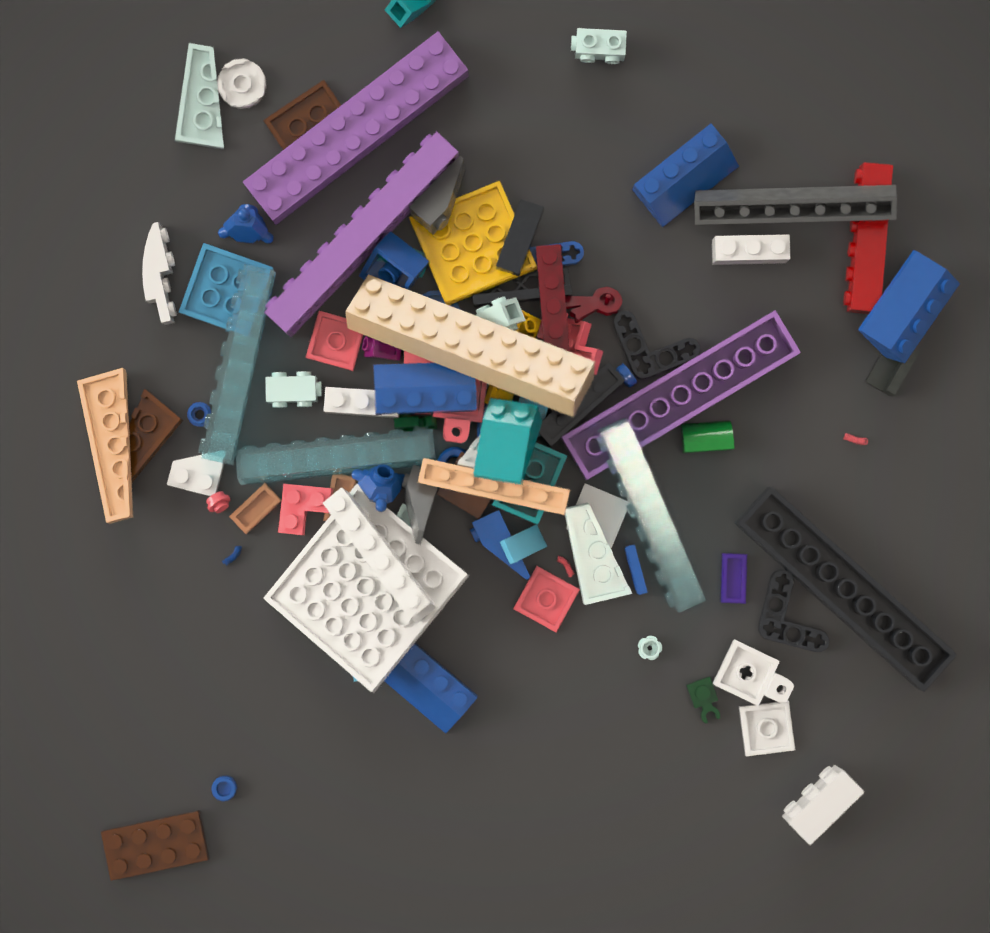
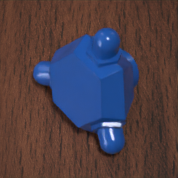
[218,204,274,244]
[351,464,405,512]

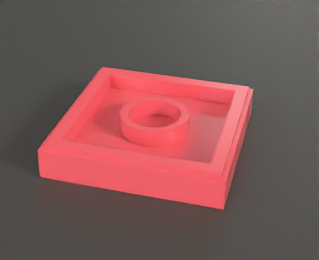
[306,311,364,371]
[513,566,580,633]

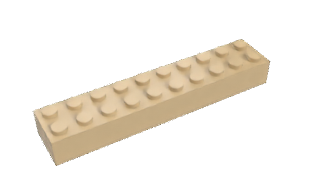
[346,275,595,417]

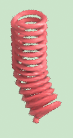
[843,433,868,445]
[557,556,575,577]

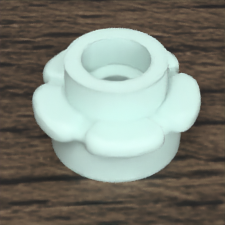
[638,636,662,660]

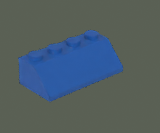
[632,123,739,227]
[858,250,960,364]
[373,363,477,415]
[384,642,478,734]

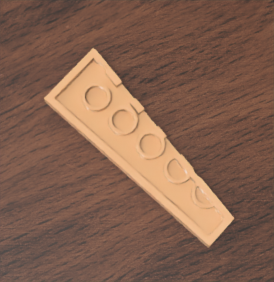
[77,368,133,524]

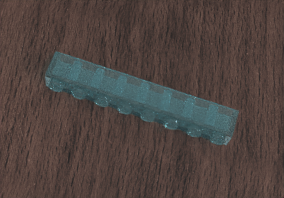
[199,264,276,465]
[596,418,706,613]
[235,427,436,485]

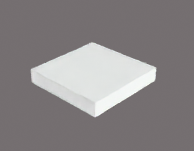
[566,484,630,548]
[739,700,795,757]

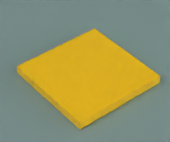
[409,180,537,305]

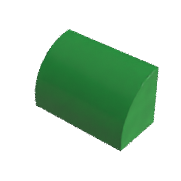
[681,420,735,453]

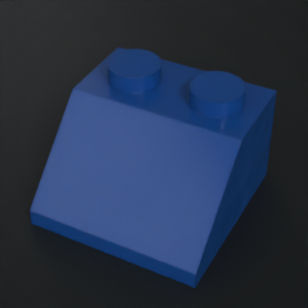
[359,231,429,290]

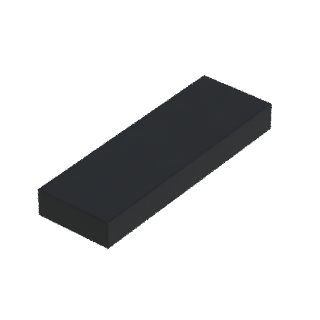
[496,199,544,276]

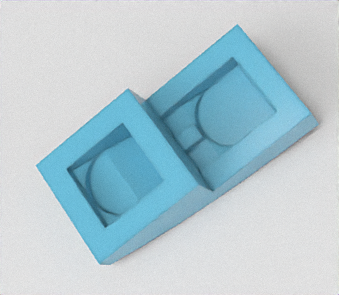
[500,524,547,564]

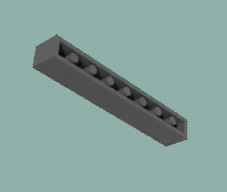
[694,185,897,225]

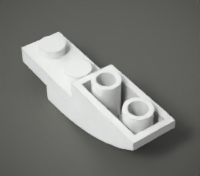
[142,222,177,325]

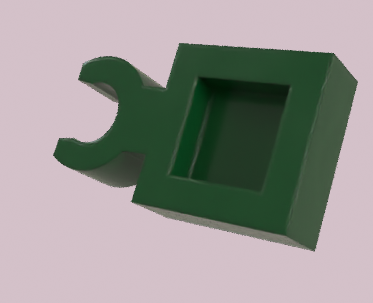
[394,414,437,434]
[686,676,720,723]

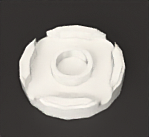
[217,59,267,109]

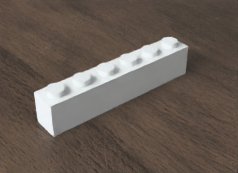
[323,488,437,623]

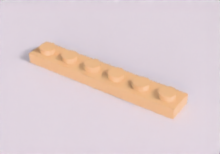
[418,458,570,515]

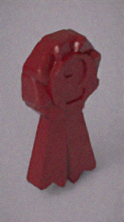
[565,287,622,323]

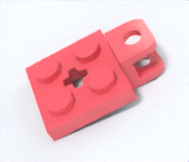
[433,379,487,443]

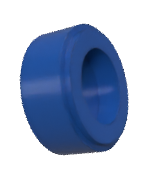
[616,363,637,388]
[212,775,237,801]

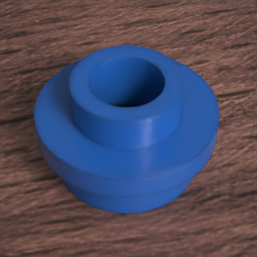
[187,402,212,427]

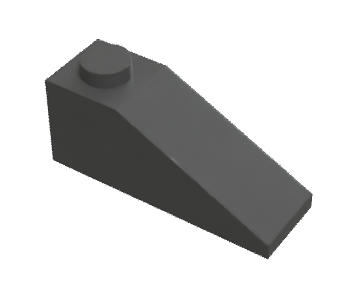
[409,156,466,234]
[402,465,438,545]

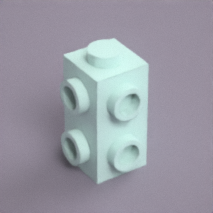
[571,28,627,64]
[475,296,525,331]
[265,371,322,408]

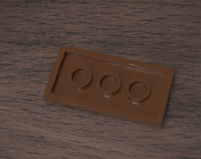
[101,810,209,881]

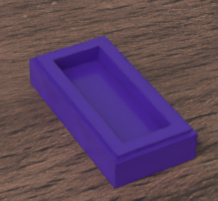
[720,553,747,604]

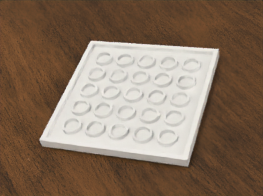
[263,483,469,693]

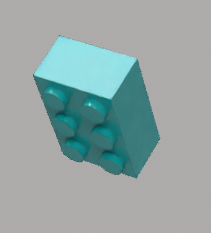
[492,443,567,525]

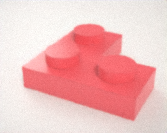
[567,318,603,375]
[278,484,333,535]

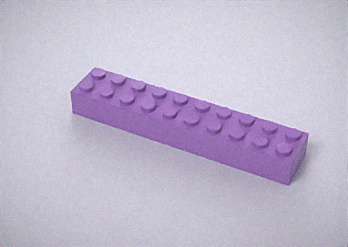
[243,32,469,225]
[264,132,459,337]
[561,310,801,480]

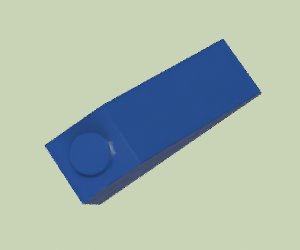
[470,510,531,579]

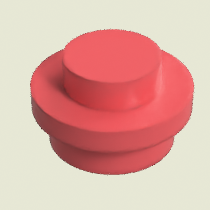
[206,491,231,513]

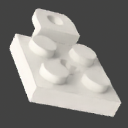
[713,639,794,706]

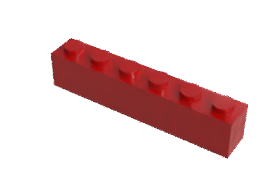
[843,162,893,314]

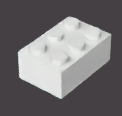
[782,765,864,845]

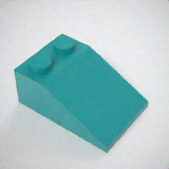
[473,398,543,485]

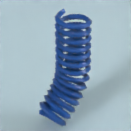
[222,546,242,566]

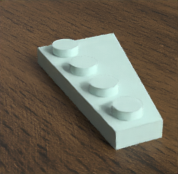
[175,43,224,149]
[565,503,632,605]

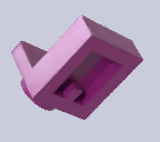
[362,336,401,361]

